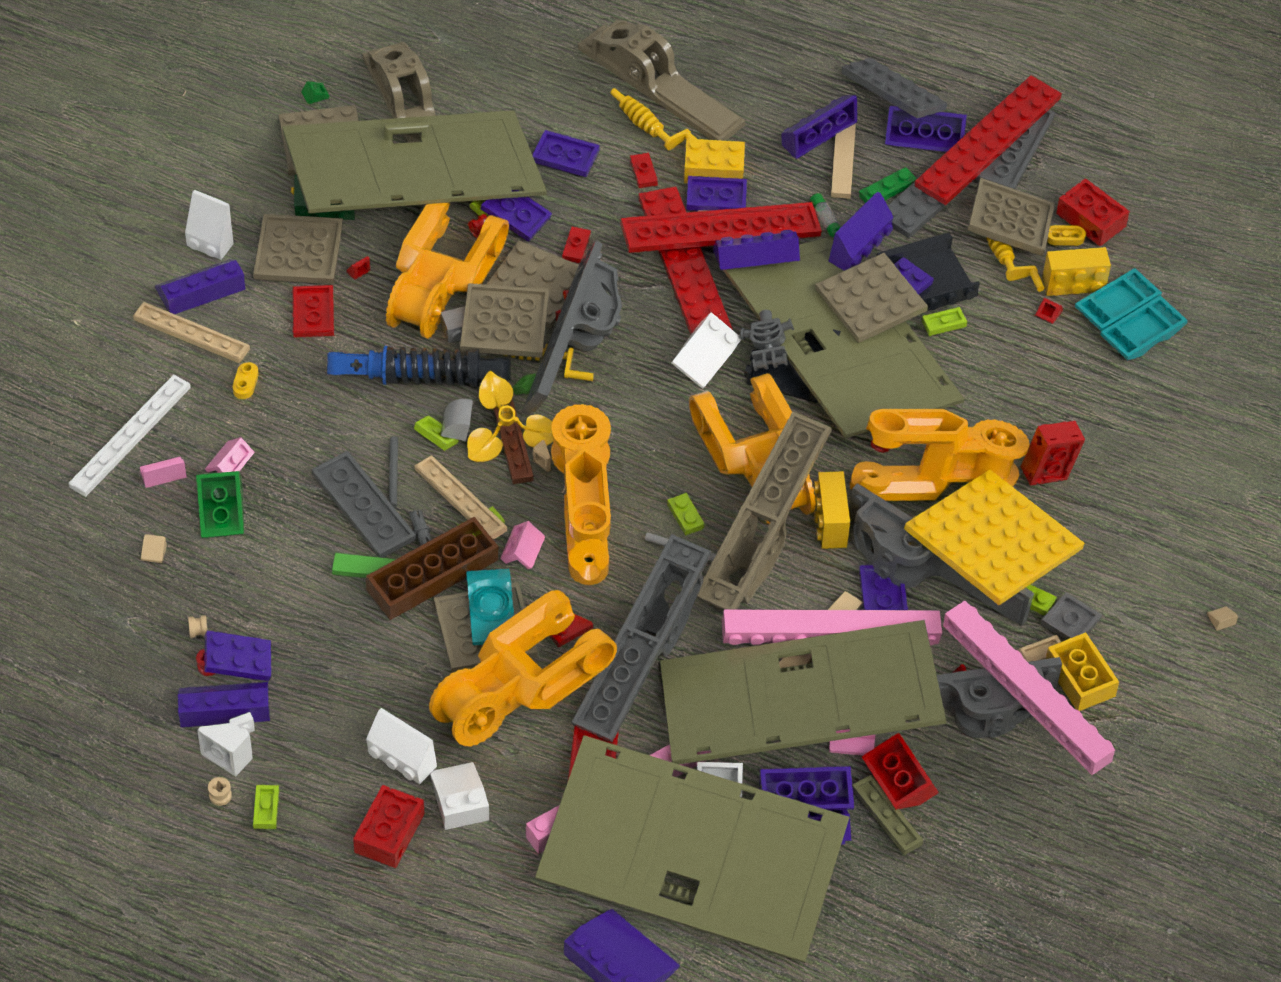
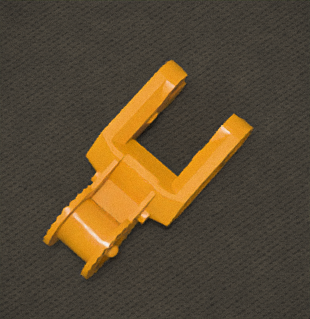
[386,202,509,339]
[689,373,816,525]
[551,404,611,585]
[849,409,1030,501]
[429,590,617,746]

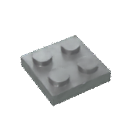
[1041,592,1102,640]

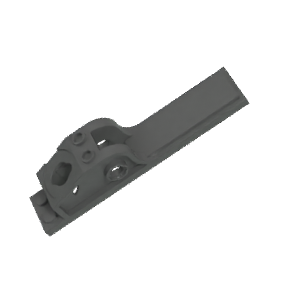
[522,240,622,416]
[848,483,1034,626]
[572,534,711,743]
[937,657,1062,738]

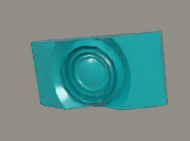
[1075,268,1162,331]
[1100,296,1188,360]
[466,568,514,645]

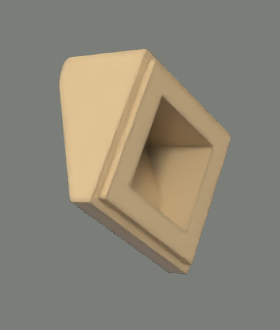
[533,440,551,472]
[141,534,167,563]
[1207,606,1238,631]

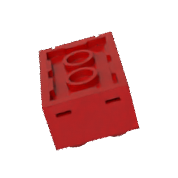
[1056,178,1130,246]
[1020,421,1085,486]
[353,785,425,868]

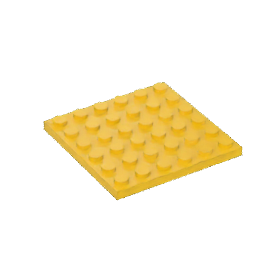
[904,470,1085,605]

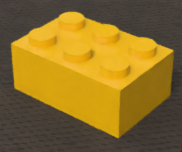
[684,139,745,184]
[1042,247,1111,296]
[814,471,850,549]
[1046,632,1119,711]

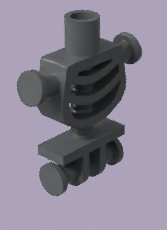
[740,310,794,371]

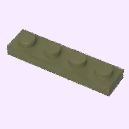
[852,775,923,855]

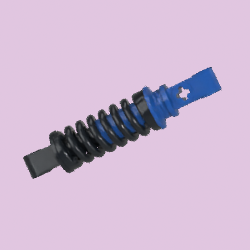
[327,346,511,388]

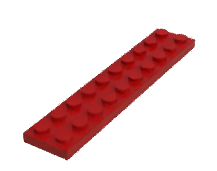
[914,75,1062,206]
[638,186,733,335]
[620,202,822,253]

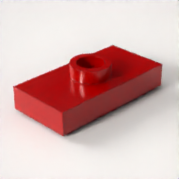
[630,153,658,188]
[562,226,591,263]

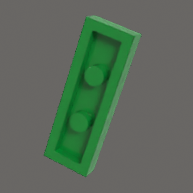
[859,167,917,203]

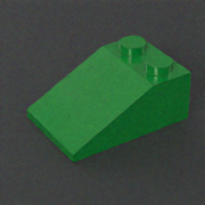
[196,471,244,538]

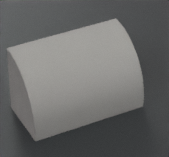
[441,399,473,441]

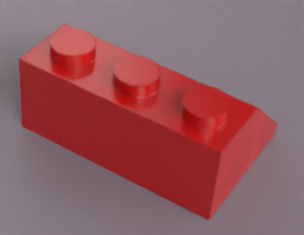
[862,732,939,810]

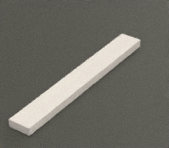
[68,374,191,497]

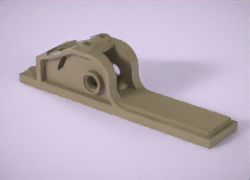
[578,19,745,141]
[362,42,436,143]
[697,411,832,610]

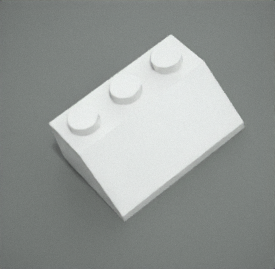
[366,708,437,784]

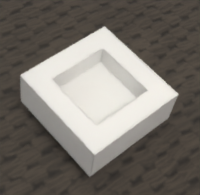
[229,712,255,734]

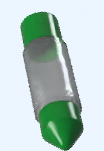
[810,193,841,237]

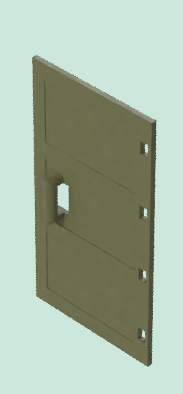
[282,110,547,213]
[723,236,965,438]
[660,620,947,764]
[535,735,849,963]

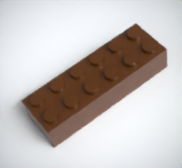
[366,516,499,620]

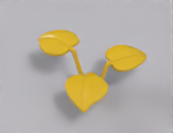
[467,371,554,462]

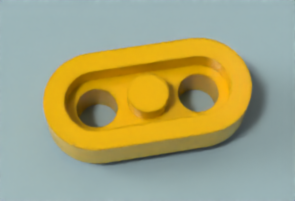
[1047,225,1086,246]
[232,362,259,399]

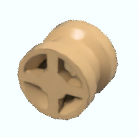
[188,615,208,639]
[208,777,232,806]

